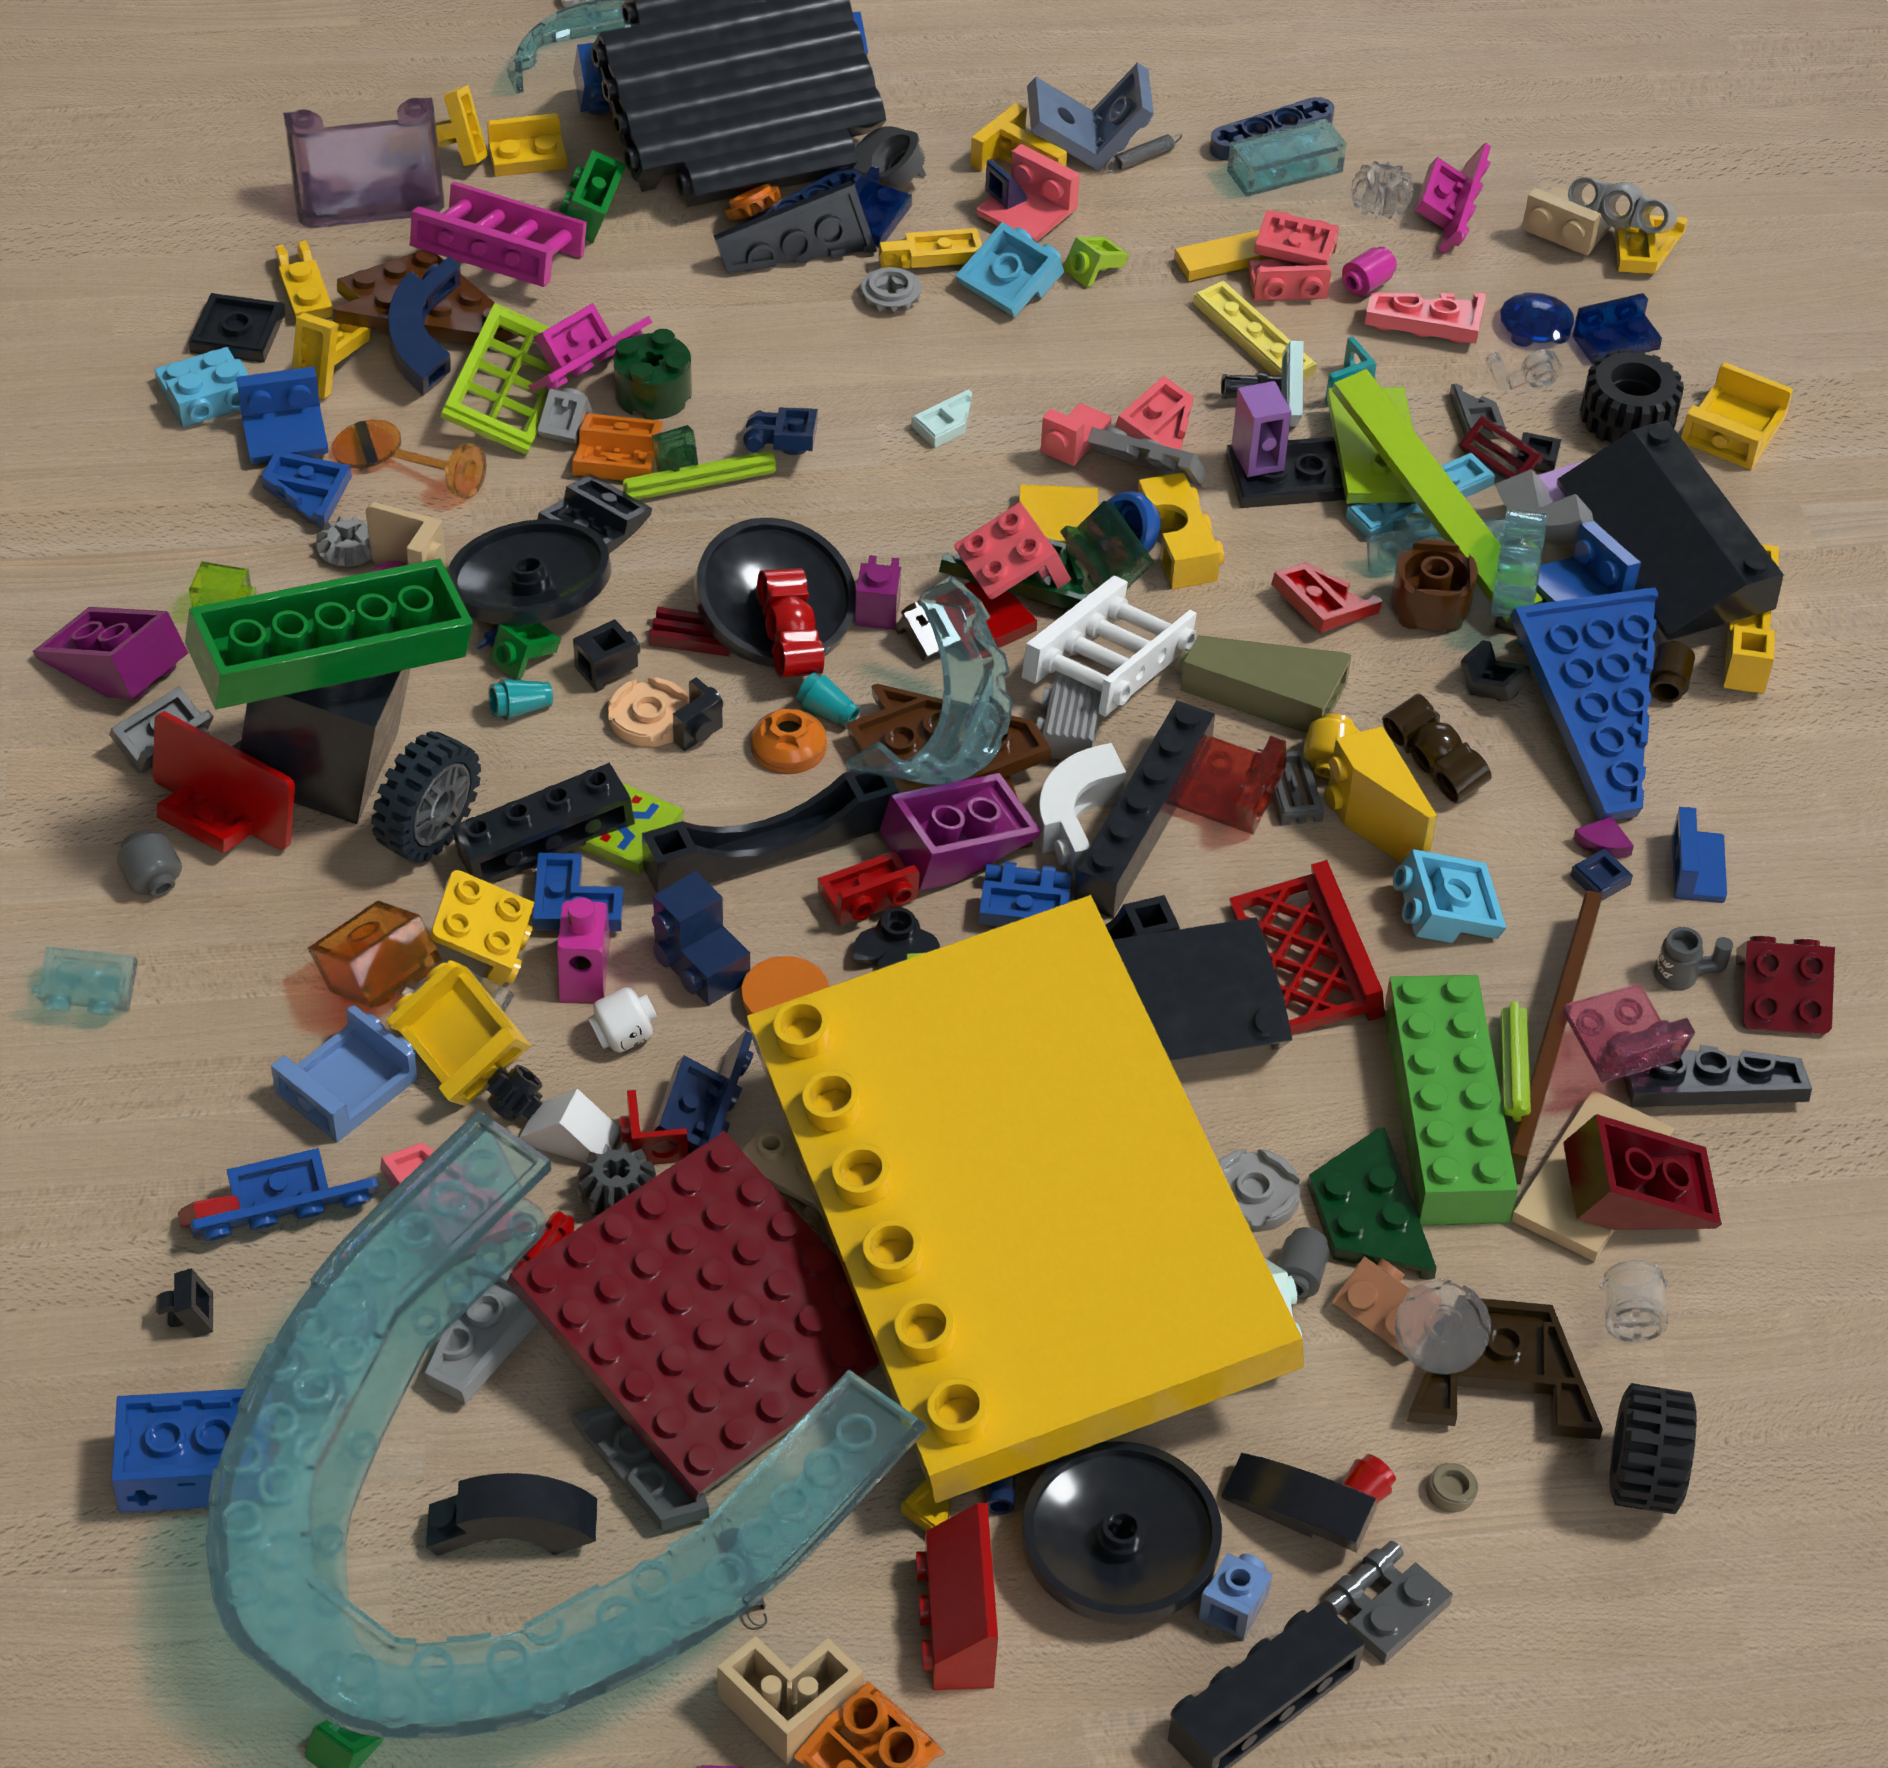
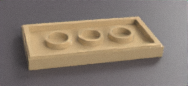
[1511,1089,1675,1262]

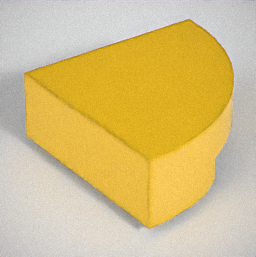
[900,1479,950,1532]

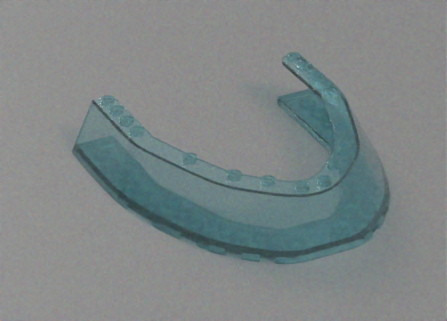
[206,1110,927,1739]

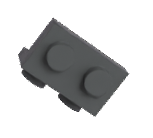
[109,686,214,774]

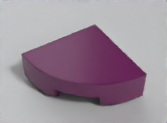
[1573,816,1634,858]

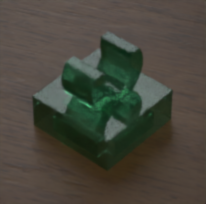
[652,425,699,472]

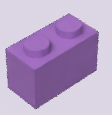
[1231,381,1292,477]

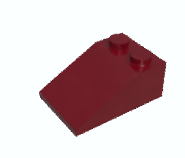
[1563,1114,1722,1230]

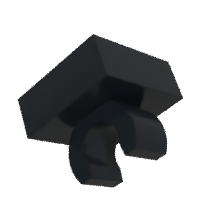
[156,1268,213,1337]

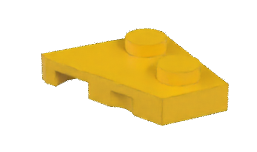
[1615,213,1687,274]

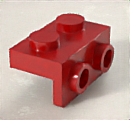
[817,850,920,926]

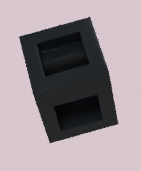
[573,619,640,692]

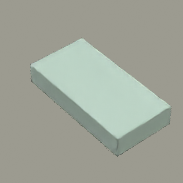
[1281,341,1304,427]

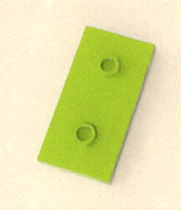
[1327,387,1415,504]

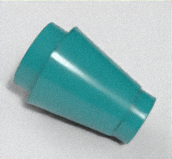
[796,673,860,728]
[488,679,553,720]

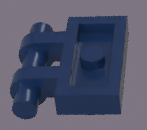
[743,407,818,455]

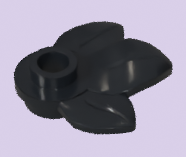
[852,907,940,969]

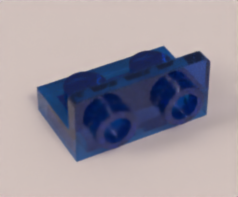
[855,166,912,248]
[1572,293,1662,365]

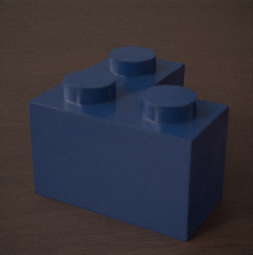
[652,871,751,1006]

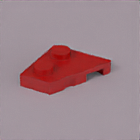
[1271,562,1383,633]

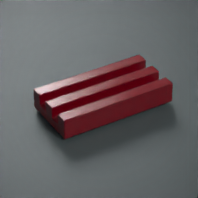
[1458,415,1545,480]
[649,607,731,657]

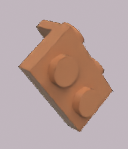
[1332,1256,1448,1359]

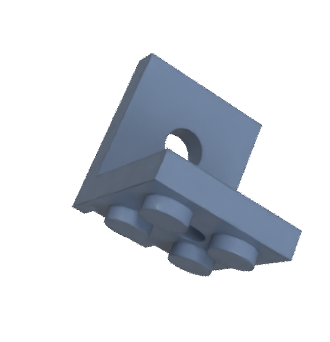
[1027,62,1154,171]

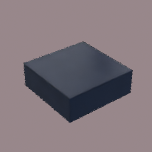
[1570,848,1633,901]

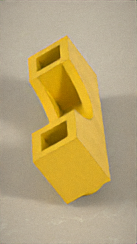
[1723,544,1779,694]

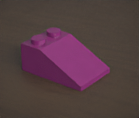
[33,607,188,700]
[879,773,1041,891]

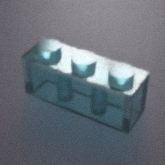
[1227,118,1347,197]

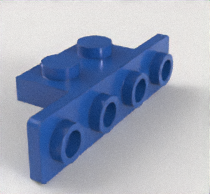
[190,1148,378,1241]

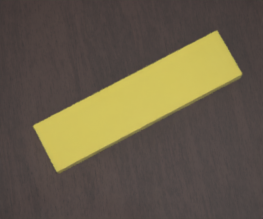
[1193,281,1317,379]

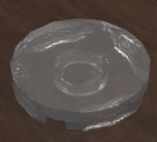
[1394,1278,1491,1375]

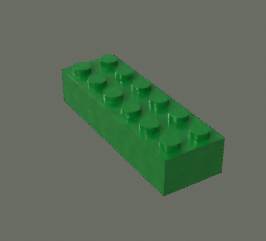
[185,558,473,710]

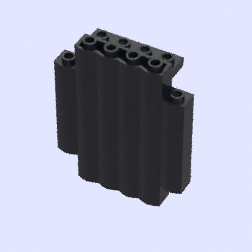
[591,0,887,207]

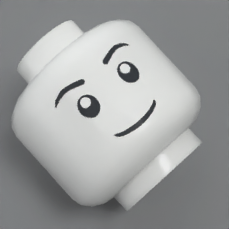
[588,987,658,1053]

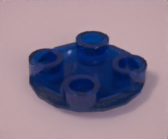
[1500,292,1574,347]

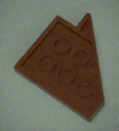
[332,250,519,345]
[847,684,1052,793]

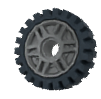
[371,731,481,863]

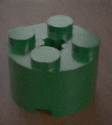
[613,328,692,420]

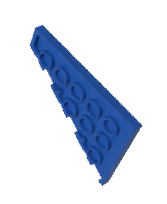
[1510,587,1658,821]

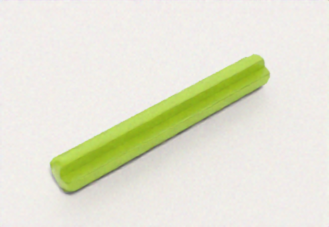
[623,451,776,500]
[1501,1001,1531,1122]

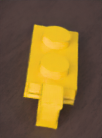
[879,228,982,269]

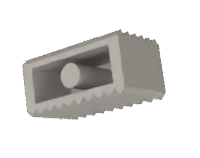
[1036,672,1102,760]

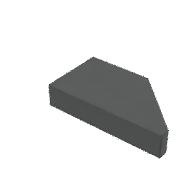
[1450,383,1506,440]

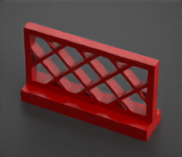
[1229,860,1385,1035]

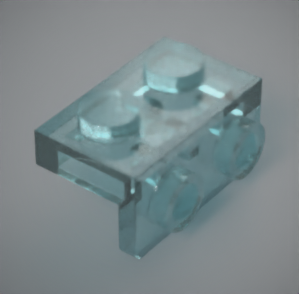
[31,946,138,1016]

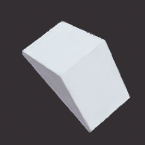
[519,1088,621,1164]

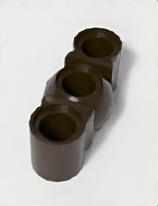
[1382,694,1492,803]

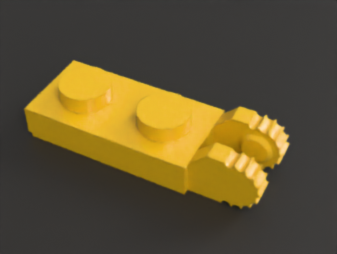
[275,240,333,322]

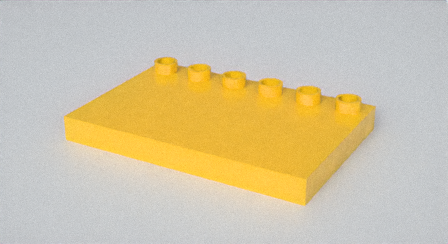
[747,895,1304,1503]

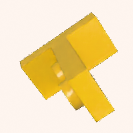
[385,85,489,166]
[970,102,1067,172]
[291,312,371,399]

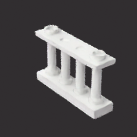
[1021,576,1197,717]

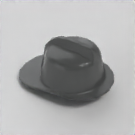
[854,126,926,187]

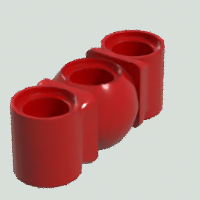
[757,568,825,678]

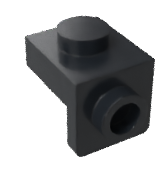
[1461,640,1533,701]
[673,677,723,751]

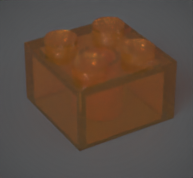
[307,900,442,1008]

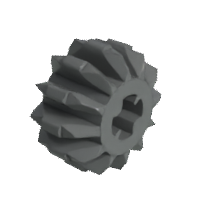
[578,1143,656,1216]

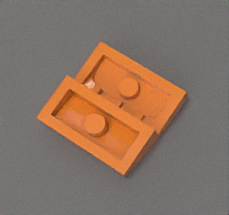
[572,413,663,480]

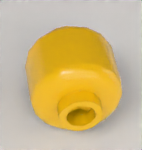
[1303,713,1360,779]

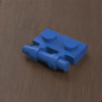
[979,862,1072,927]

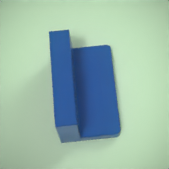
[1672,806,1727,903]

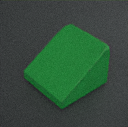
[305,1708,385,1768]

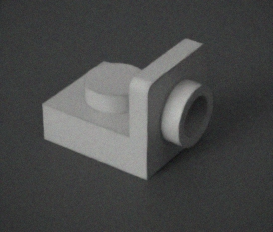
[537,388,592,445]

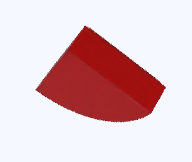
[178,1195,240,1228]

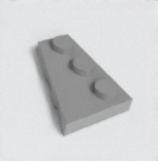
[1087,426,1207,486]
[425,1258,539,1404]

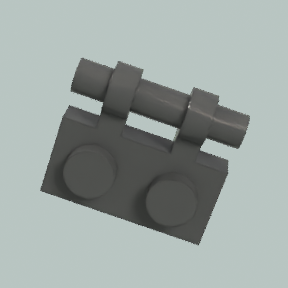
[1323,1541,1453,1664]

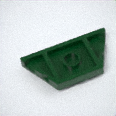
[939,538,1089,610]
[1307,1127,1437,1280]

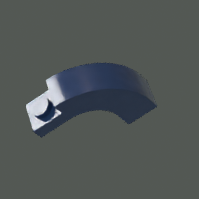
[388,256,461,396]

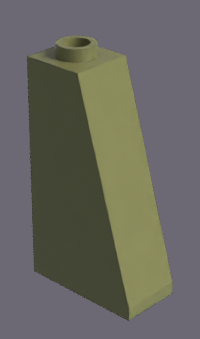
[1177,635,1352,733]

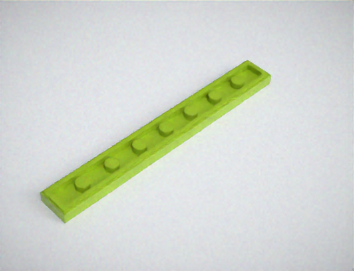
[1332,369,1543,623]

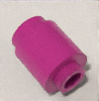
[1342,247,1397,297]

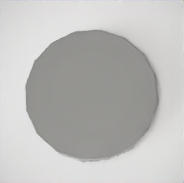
[1219,1149,1301,1232]

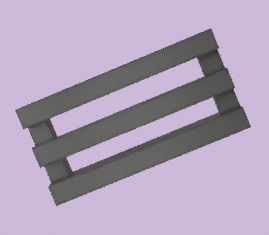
[1264,750,1324,825]

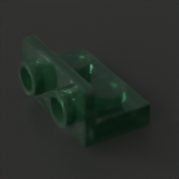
[1060,501,1155,589]

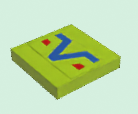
[579,782,684,874]

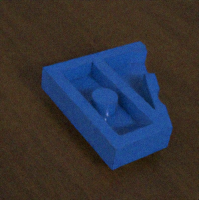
[261,450,352,527]

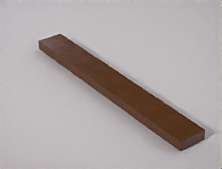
[1510,890,1603,1184]

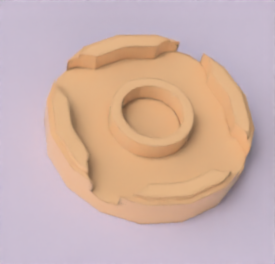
[608,678,689,747]

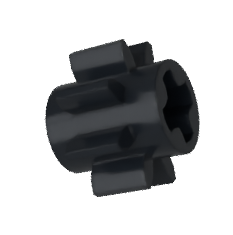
[487,1064,543,1121]

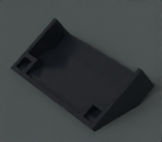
[1557,420,1784,641]
[1113,917,1292,1061]

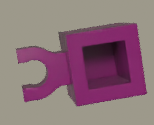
[855,555,901,630]

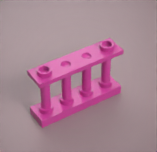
[409,181,587,287]

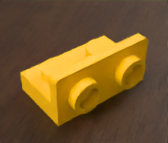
[487,113,567,177]

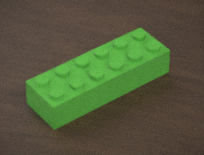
[1384,975,1518,1225]

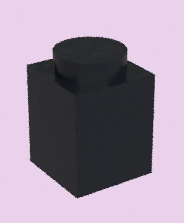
[240,669,410,824]

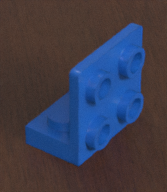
[236,366,329,464]
[1522,521,1641,602]

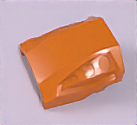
[793,1681,945,1768]

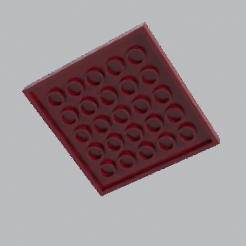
[506,1131,880,1501]

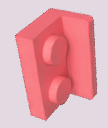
[1254,210,1339,266]
[1248,259,1331,301]

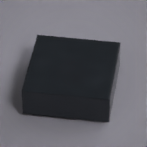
[1517,432,1561,473]

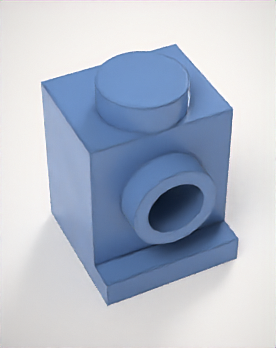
[1198,1553,1273,1641]

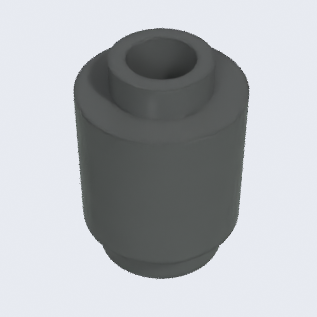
[1277,1227,1330,1299]

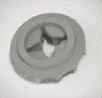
[861,267,921,313]
[316,515,372,567]

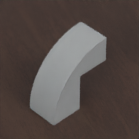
[1496,469,1593,544]

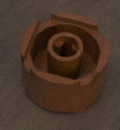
[1391,539,1478,632]

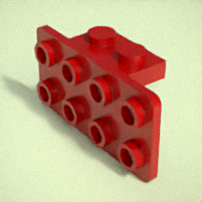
[152,711,295,854]

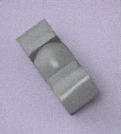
[1568,177,1678,234]

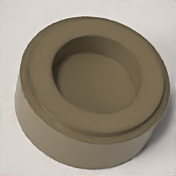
[1427,1463,1478,1512]

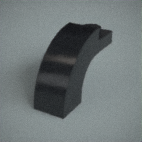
[426,1473,597,1556]

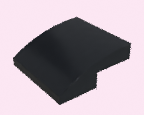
[538,474,652,554]

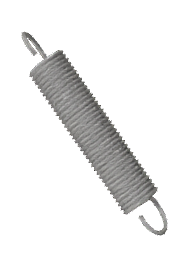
[1106,134,1182,172]

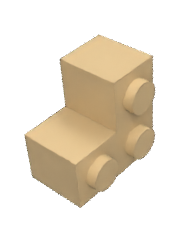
[717,1635,864,1765]

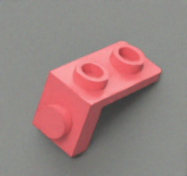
[1040,403,1112,466]

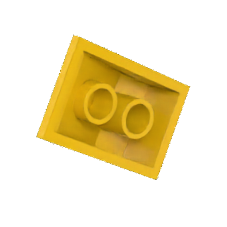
[1325,726,1437,864]

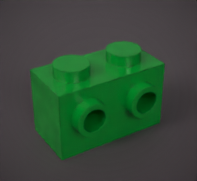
[558,150,626,243]

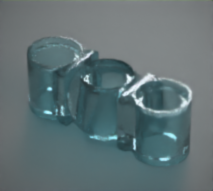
[1491,508,1548,618]

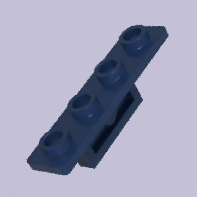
[652,1030,754,1153]

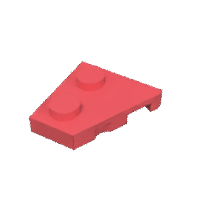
[1115,376,1194,450]

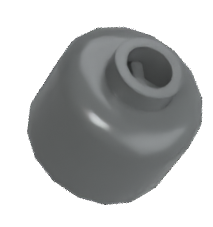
[117,829,182,896]

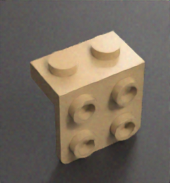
[1522,187,1617,256]
[366,502,448,572]

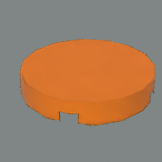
[741,956,829,1015]

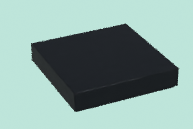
[189,293,286,363]

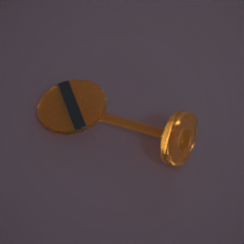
[332,419,487,499]

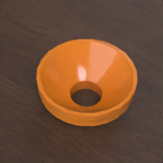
[751,708,827,774]

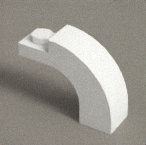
[1038,743,1126,880]

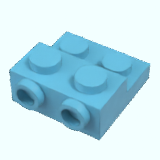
[955,222,1064,318]
[154,347,249,427]
[1393,849,1506,943]

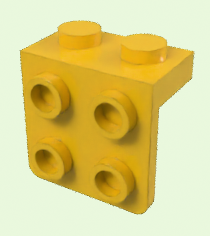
[430,870,535,997]

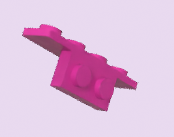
[1415,143,1491,254]
[528,303,652,392]

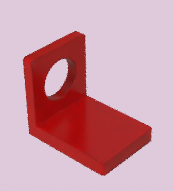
[620,1090,688,1165]

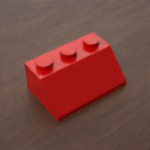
[915,1503,998,1690]

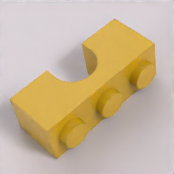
[1138,472,1224,589]

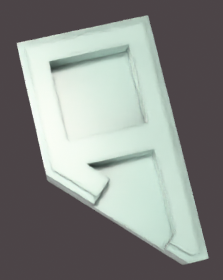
[911,389,972,448]

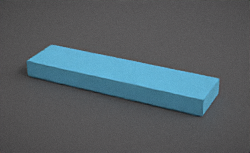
[1346,453,1495,541]

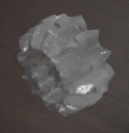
[1351,161,1414,220]

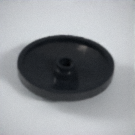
[694,518,856,667]
[448,519,611,625]
[1022,1441,1222,1625]

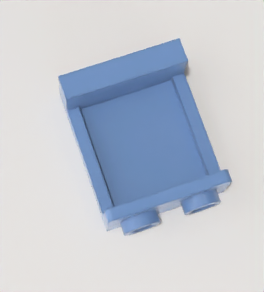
[271,1005,418,1143]

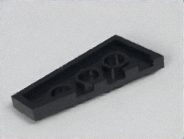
[713,181,877,273]
[1614,1033,1812,1107]

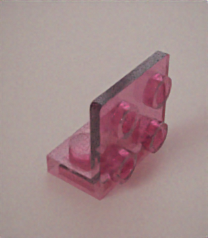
[1563,984,1696,1083]

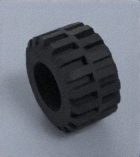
[1580,350,1684,444]
[1610,1383,1697,1515]

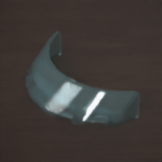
[507,0,630,94]
[845,576,1012,785]

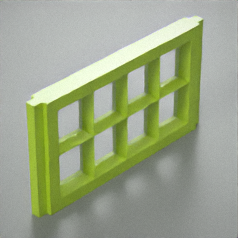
[440,303,558,455]

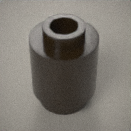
[1649,641,1695,703]

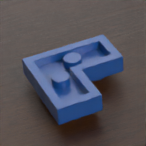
[533,853,624,931]

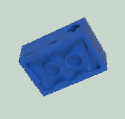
[112,1387,278,1513]

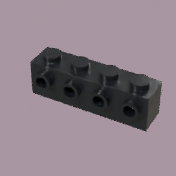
[451,762,635,883]
[1168,1602,1365,1768]

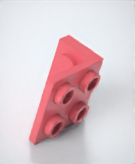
[976,144,1080,242]
[954,501,1071,599]

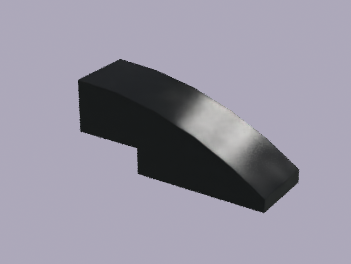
[1221,1452,1376,1553]

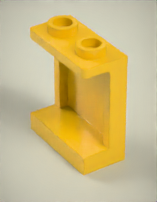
[1681,362,1793,470]
[385,960,532,1107]

